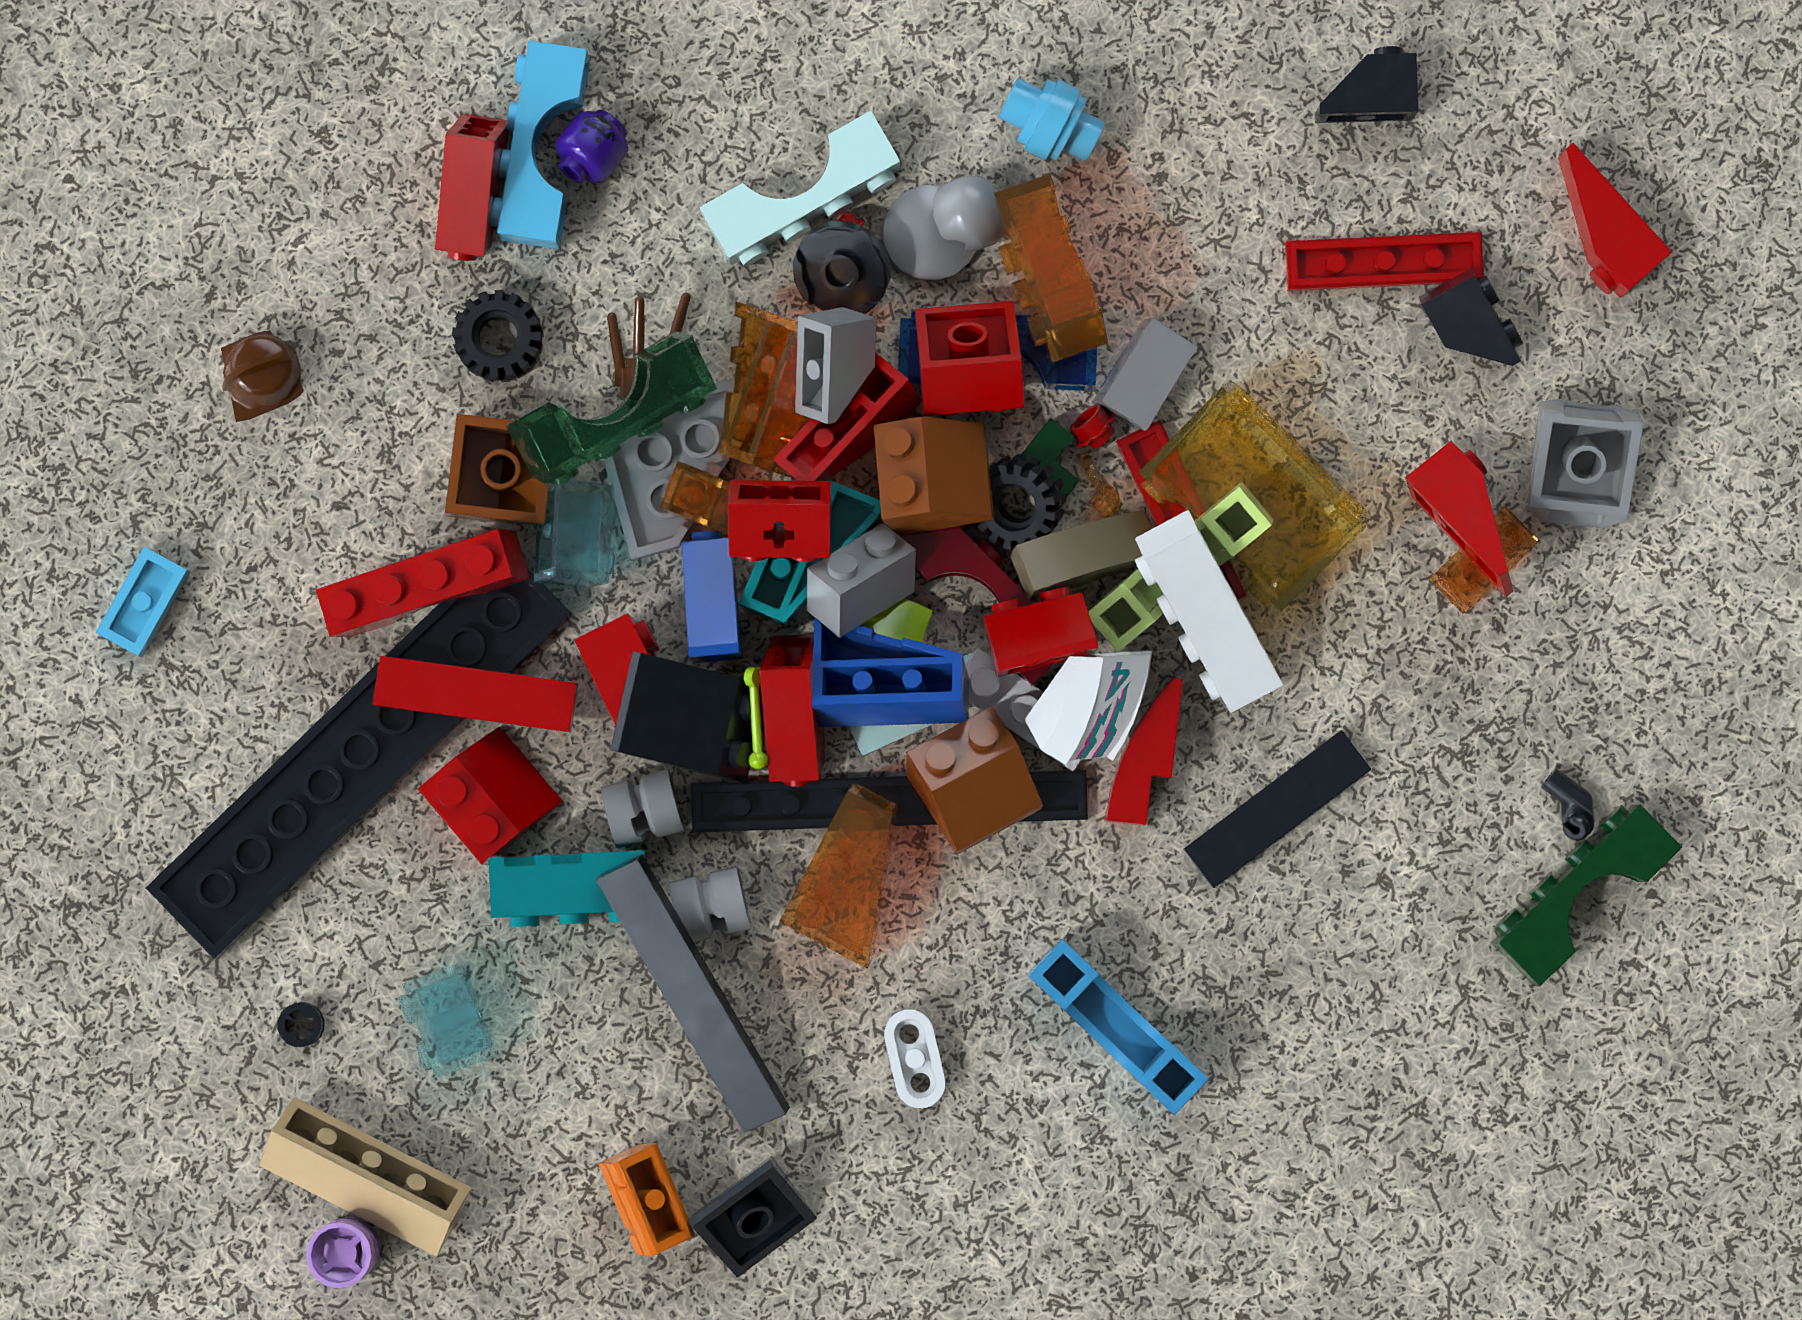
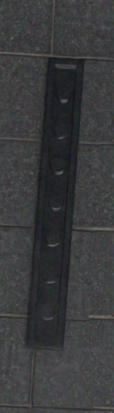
[691,770,1088,833]

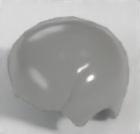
[933,176,1007,251]

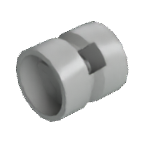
[601,769,685,849]
[669,866,752,943]

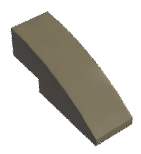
[1010,510,1152,601]

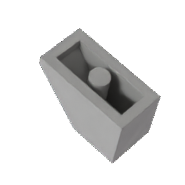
[795,307,877,424]

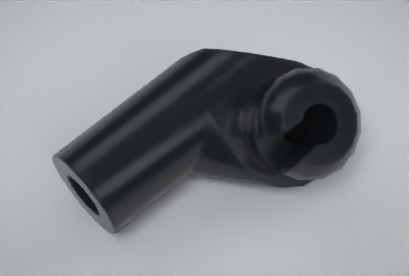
[1541,768,1595,841]

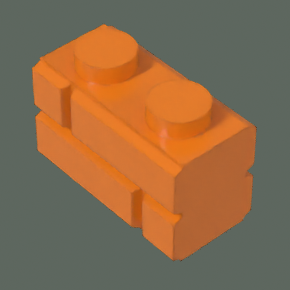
[598,1143,696,1257]

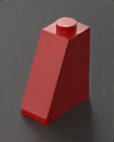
[435,114,509,261]
[759,634,825,787]

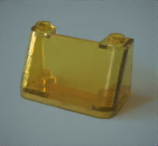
[1139,380,1371,612]

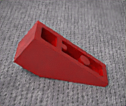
[1558,143,1672,298]
[773,352,922,481]
[1405,441,1514,597]

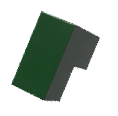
[1022,418,1079,498]

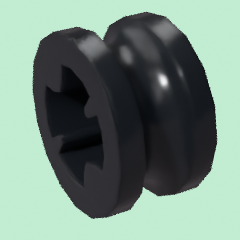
[277,1002,325,1047]

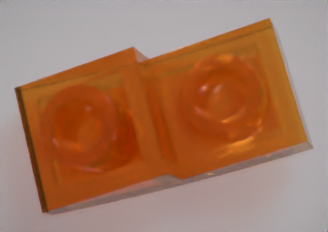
[660,461,730,538]
[1429,506,1540,614]

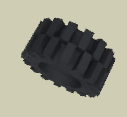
[452,290,544,383]
[976,454,1066,550]

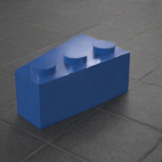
[812,617,969,727]

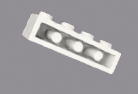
[1135,510,1283,713]

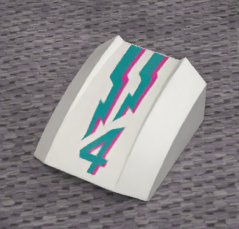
[1025,650,1152,765]

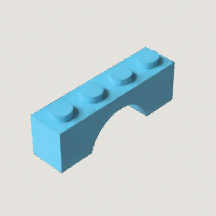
[491,40,591,250]

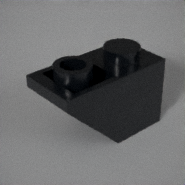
[1419,268,1524,366]

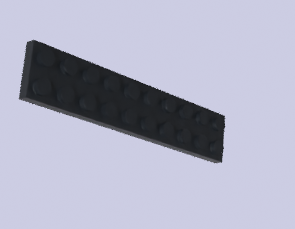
[146,567,572,959]

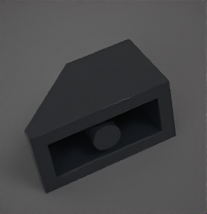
[1315,46,1418,123]

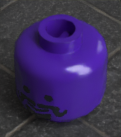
[555,110,628,183]

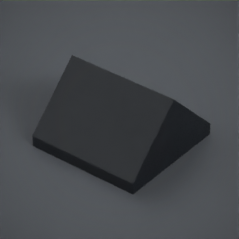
[688,1156,817,1278]

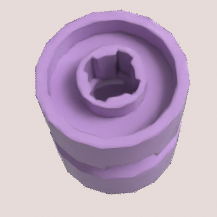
[306,1217,381,1288]

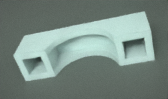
[700,111,900,266]

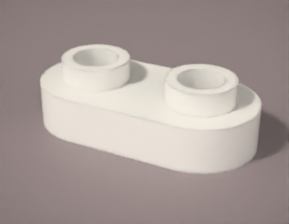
[884,1009,945,1108]

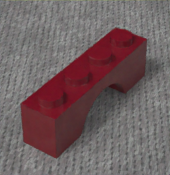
[900,524,1054,686]

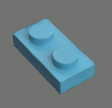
[95,546,191,658]

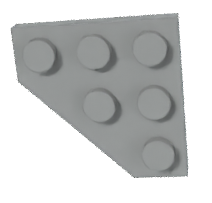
[592,378,748,561]

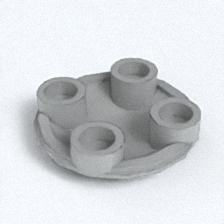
[883,185,976,282]

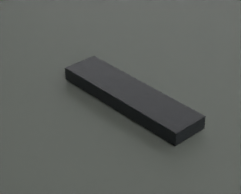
[1183,730,1371,888]

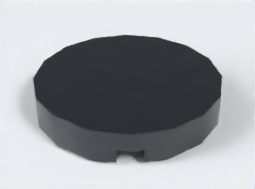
[793,221,891,314]

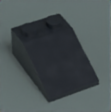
[610,651,763,783]

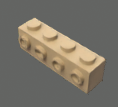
[259,1097,472,1257]

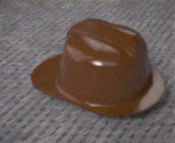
[221,330,304,422]

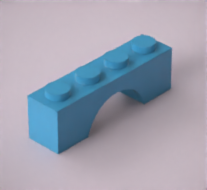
[1026,939,1209,1116]

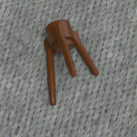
[607,292,691,401]

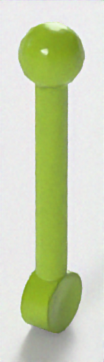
[744,667,768,770]

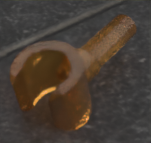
[1077,452,1121,519]

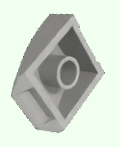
[1528,399,1644,528]

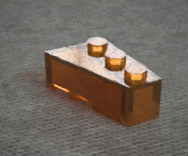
[779,782,898,969]

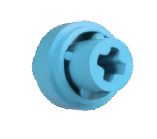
[998,78,1105,162]

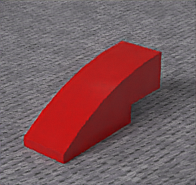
[1104,678,1183,826]

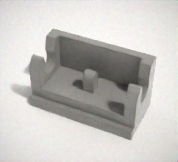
[1092,318,1198,431]

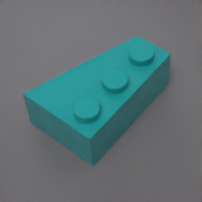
[488,850,647,927]

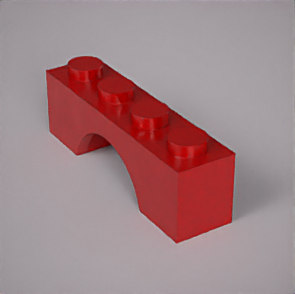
[316,529,530,638]

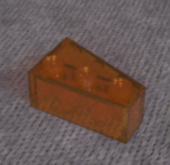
[994,174,1108,362]
[720,301,811,477]

